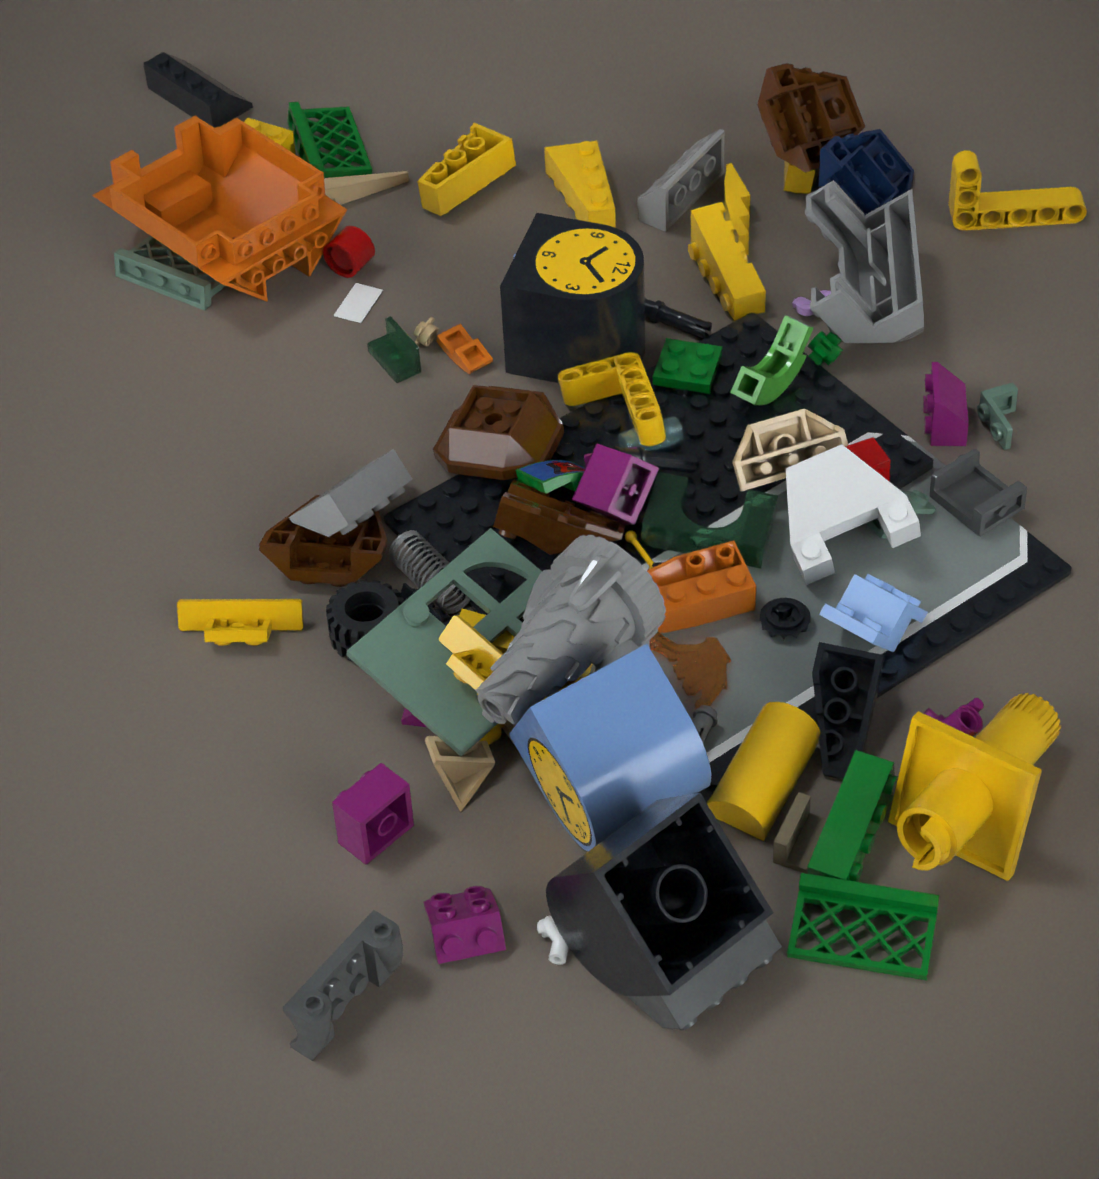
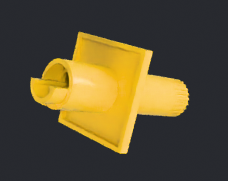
[888,693,1061,881]

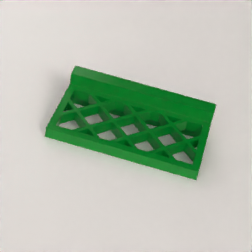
[287,102,372,178]
[787,873,940,981]

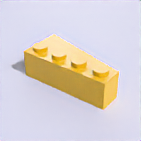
[417,122,516,216]
[688,202,766,321]

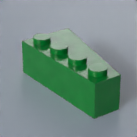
[807,750,898,882]

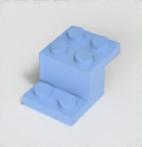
[819,573,928,652]

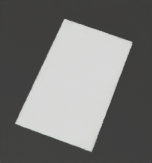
[333,283,383,323]

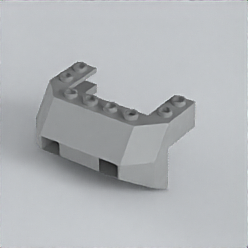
[805,180,924,343]

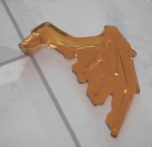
[649,632,731,709]

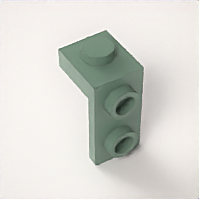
[977,382,1018,450]

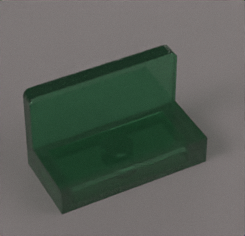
[367,316,421,383]

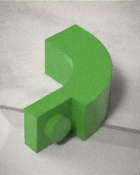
[730,315,814,405]

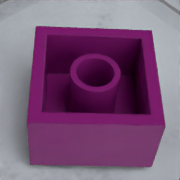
[332,763,414,865]

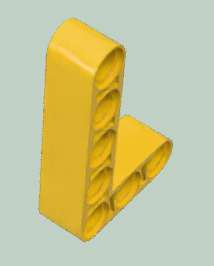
[948,150,1087,231]
[558,352,666,446]

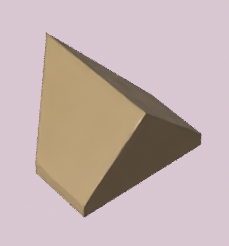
[425,736,495,812]

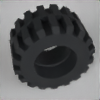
[326,580,404,662]

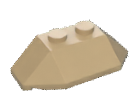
[733,409,848,491]

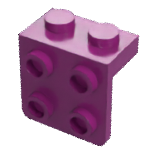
[423,886,506,964]

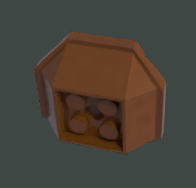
[433,385,565,480]

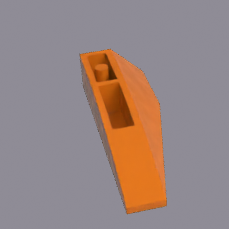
[648,541,757,634]

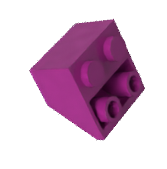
[923,362,969,446]
[572,444,659,525]

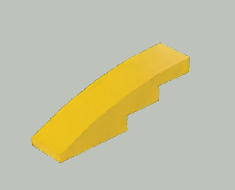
[724,163,751,255]

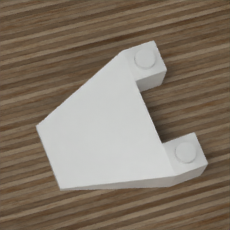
[785,444,921,585]

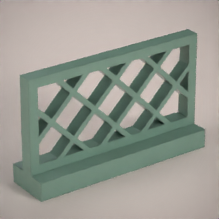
[114,236,226,311]

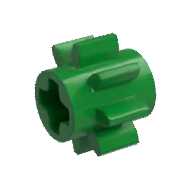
[807,331,843,366]

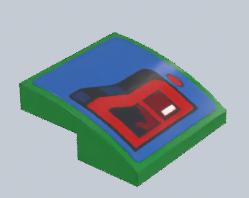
[515,460,585,494]

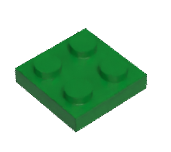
[653,338,722,394]

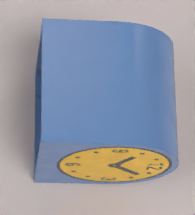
[509,644,711,851]

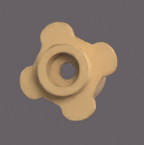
[413,317,439,347]

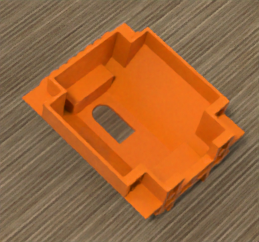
[92,116,347,302]

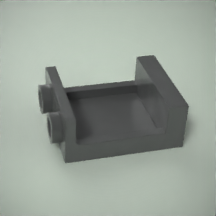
[929,449,1027,536]

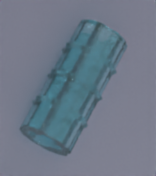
[618,416,683,451]

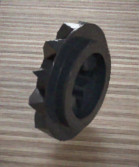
[760,598,811,640]

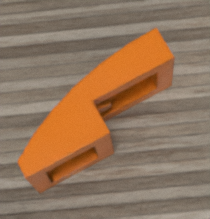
[436,323,493,374]

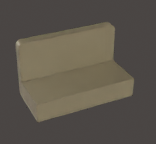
[773,792,827,874]

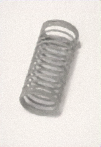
[388,530,470,614]

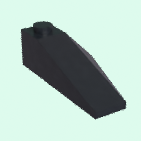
[812,642,884,780]

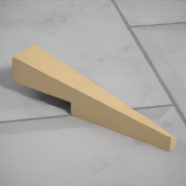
[324,171,409,205]

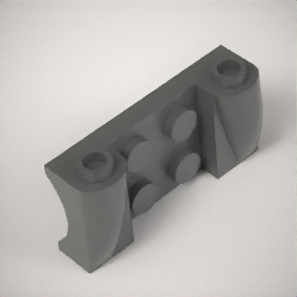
[283,910,403,1061]

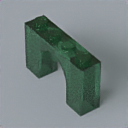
[641,472,778,569]

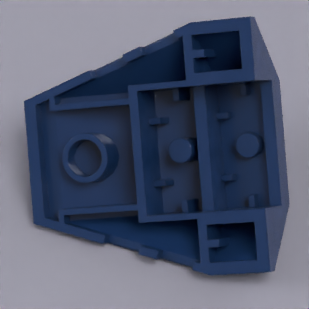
[819,129,914,215]

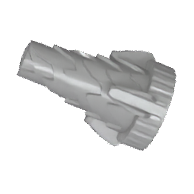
[475,535,666,724]

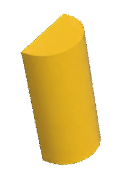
[707,702,821,841]

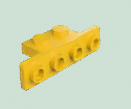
[177,599,304,646]
[439,615,547,700]

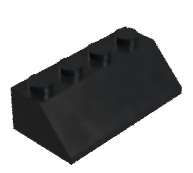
[143,52,253,128]

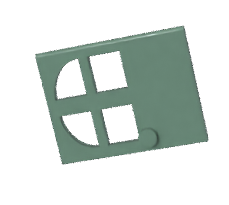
[347,528,542,756]

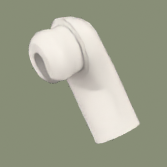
[537,916,569,965]

